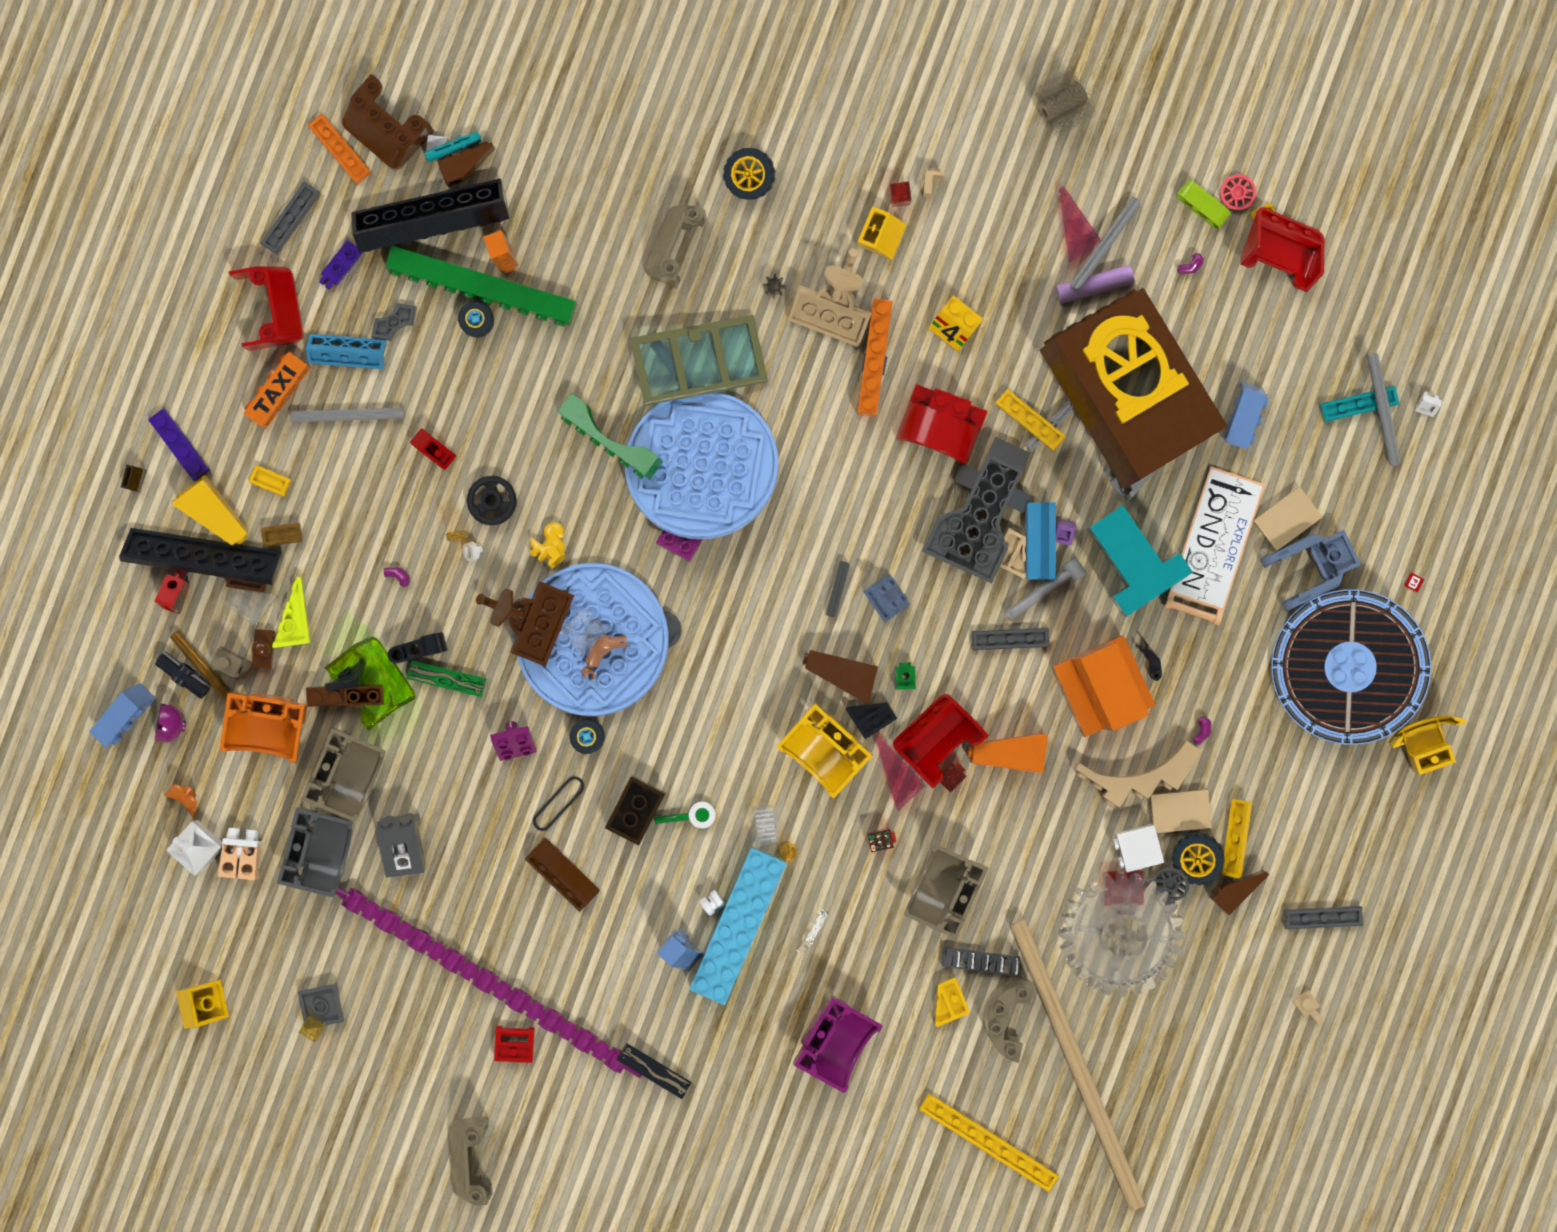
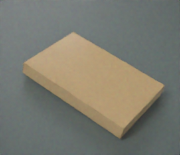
[1253,486,1322,552]
[1150,789,1212,833]

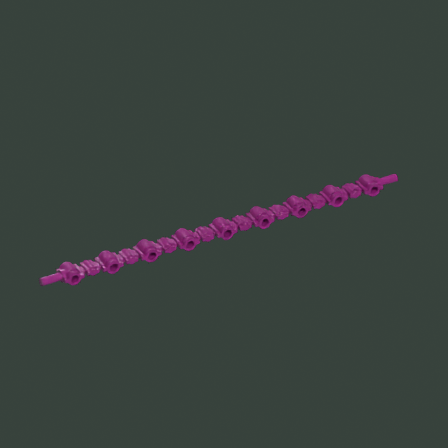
[336,887,642,1078]

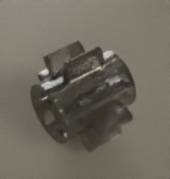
[762,274,786,299]

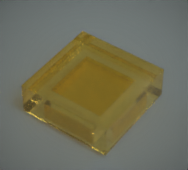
[299,1015,326,1042]

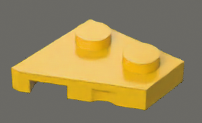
[935,977,970,1027]

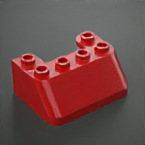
[893,694,989,789]

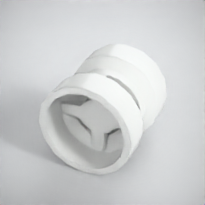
[699,890,726,916]

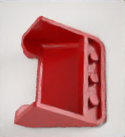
[1240,207,1325,292]

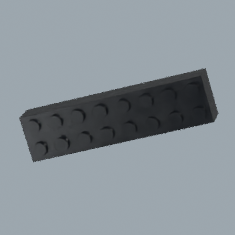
[351,178,509,253]

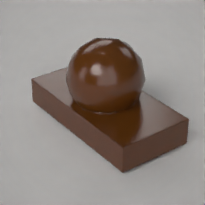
[252,629,275,669]

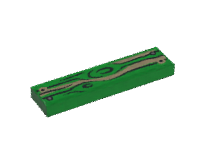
[407,660,487,697]

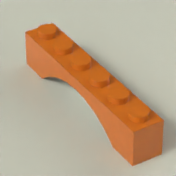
[857,298,893,417]

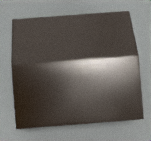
[120,464,147,493]

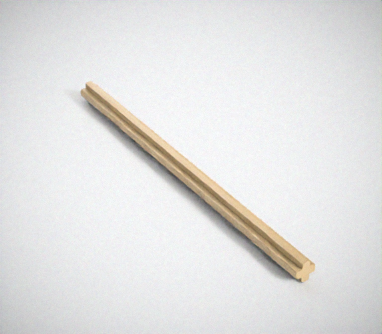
[1010,919,1145,1211]

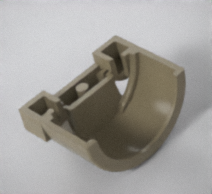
[301,727,386,822]
[904,845,989,940]

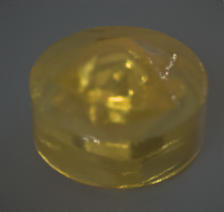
[777,841,797,862]

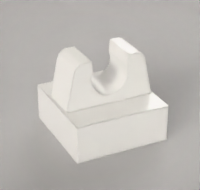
[1415,392,1442,417]

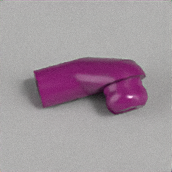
[384,567,410,587]

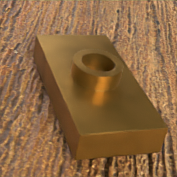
[261,523,303,547]

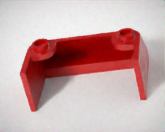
[229,266,304,351]

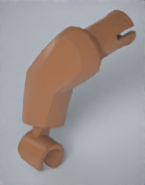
[581,635,628,681]

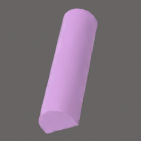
[1055,265,1135,305]

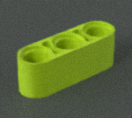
[1176,180,1231,229]

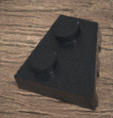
[845,703,897,739]

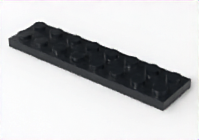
[119,528,282,585]

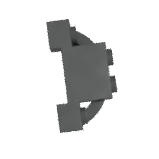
[276,807,354,897]

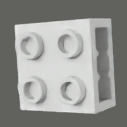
[1113,824,1164,872]

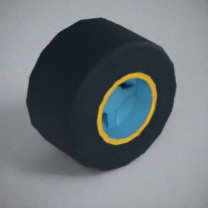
[458,301,494,338]
[570,719,605,754]

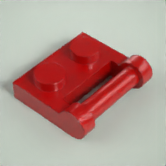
[494,1025,535,1063]

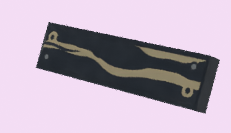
[616,1043,692,1099]

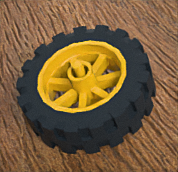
[723,148,776,200]
[1172,832,1224,885]

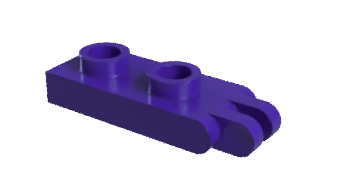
[319,240,364,290]

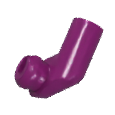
[1178,253,1204,275]
[1193,716,1212,745]

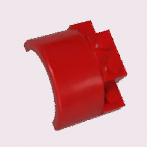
[896,384,988,465]

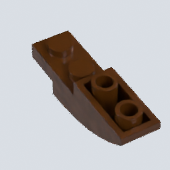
[306,684,384,707]

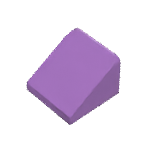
[1056,519,1076,545]

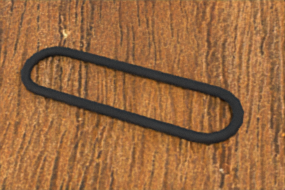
[533,776,584,831]

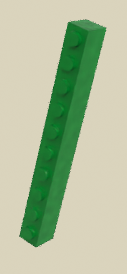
[385,246,577,327]

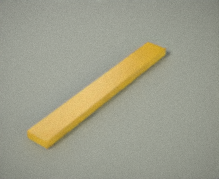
[918,1092,1059,1192]

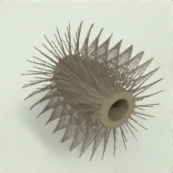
[1032,66,1096,137]

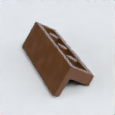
[525,838,600,912]

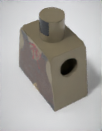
[210,646,252,680]

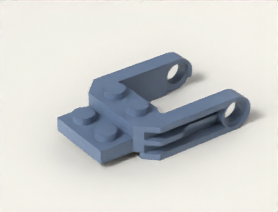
[1260,530,1361,611]

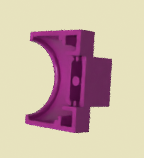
[793,995,883,1093]

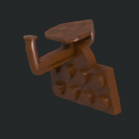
[476,581,574,667]

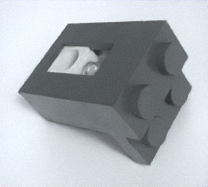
[376,813,426,878]

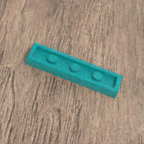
[1319,386,1400,423]

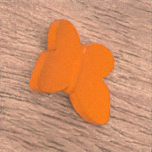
[164,784,197,818]

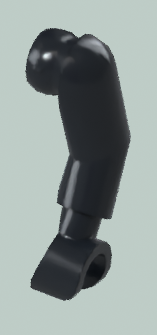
[1136,640,1162,681]

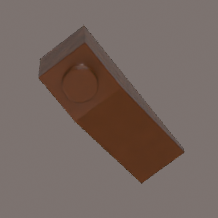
[1209,870,1270,915]

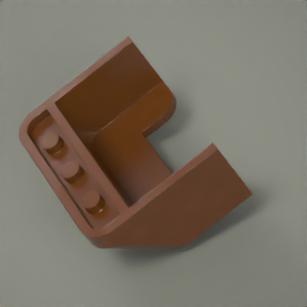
[342,74,434,170]

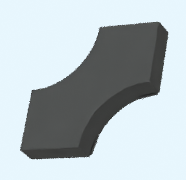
[371,303,417,341]

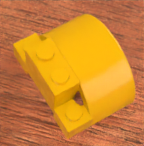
[777,703,873,798]

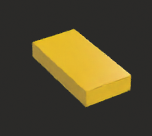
[248,465,292,497]

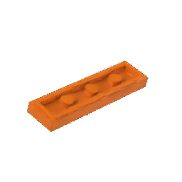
[308,114,372,185]

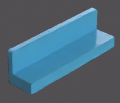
[1026,502,1056,580]

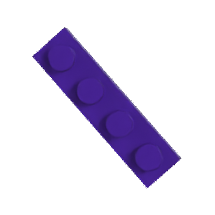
[148,408,210,481]

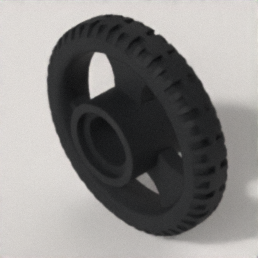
[467,476,517,525]

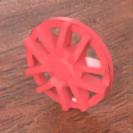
[1220,174,1256,211]

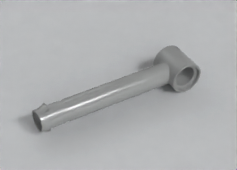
[1004,557,1087,621]

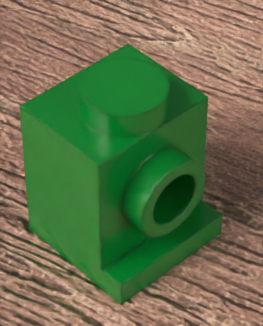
[895,662,916,690]

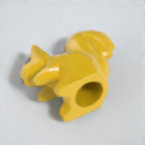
[530,522,566,569]

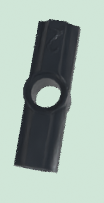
[155,651,211,699]

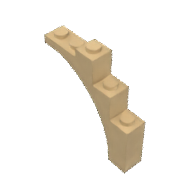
[1073,740,1202,808]

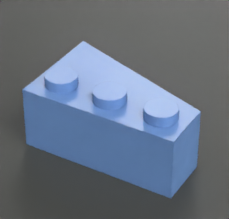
[1224,381,1268,449]
[89,683,157,748]
[657,929,704,971]

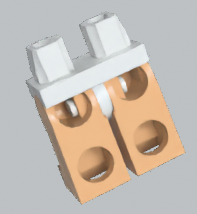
[218,828,262,880]

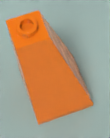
[968,733,1048,773]

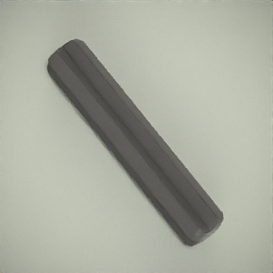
[826,561,850,617]

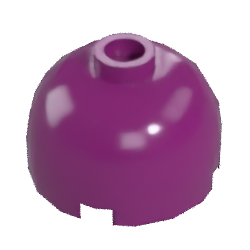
[155,704,186,742]

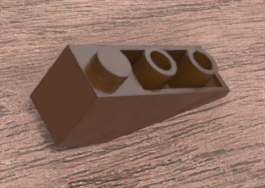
[438,142,495,187]

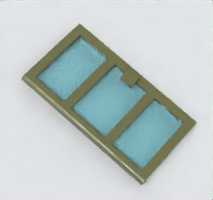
[630,314,768,406]

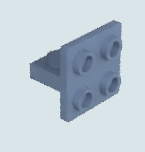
[863,574,910,622]

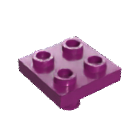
[656,530,703,562]
[490,721,537,761]

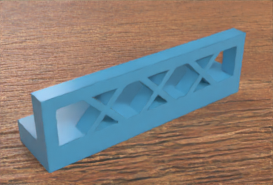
[306,334,387,369]

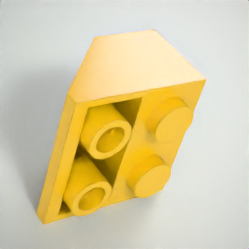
[857,206,907,260]

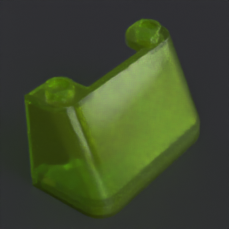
[325,636,416,731]

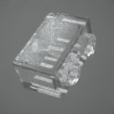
[749,804,779,846]

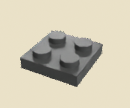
[298,983,344,1030]

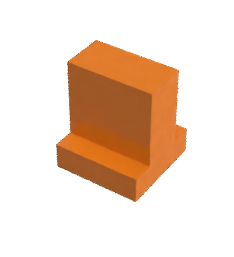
[1051,635,1156,737]

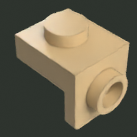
[920,168,945,198]

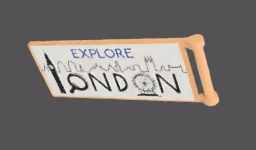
[1164,467,1265,626]

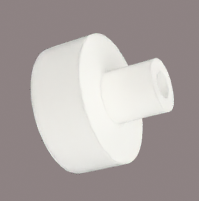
[462,542,483,562]

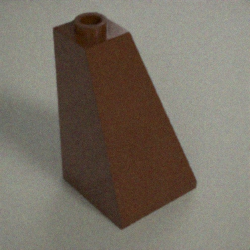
[803,650,878,704]

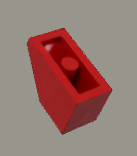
[410,428,457,470]

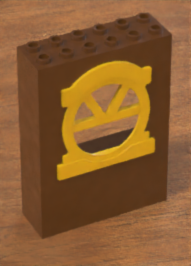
[1039,288,1228,489]

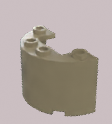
[983,979,1034,1063]

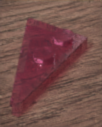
[1059,186,1101,263]
[876,736,925,811]

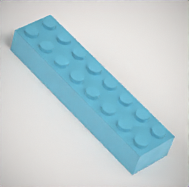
[689,846,787,1005]

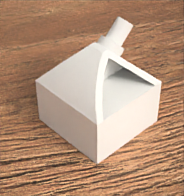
[166,820,223,876]

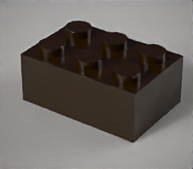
[605,775,666,846]

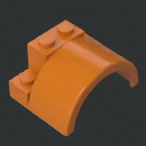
[219,692,308,763]

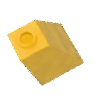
[172,474,248,545]

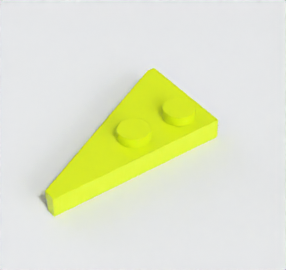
[272,576,311,648]

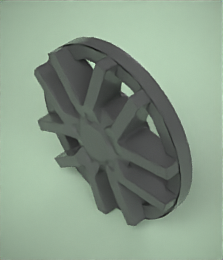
[1153,866,1189,901]

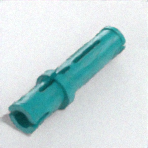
[424,131,481,163]

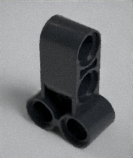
[387,632,448,663]

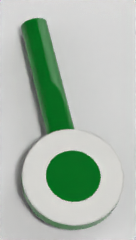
[654,801,716,828]

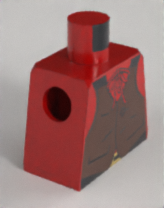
[154,570,190,615]

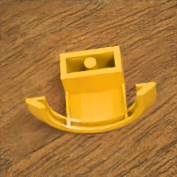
[1389,715,1468,775]

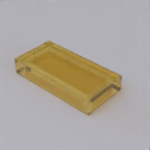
[446,531,471,543]

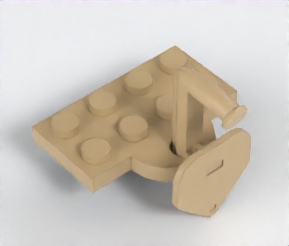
[788,248,872,347]

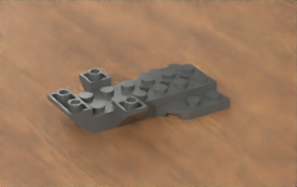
[922,437,1031,584]

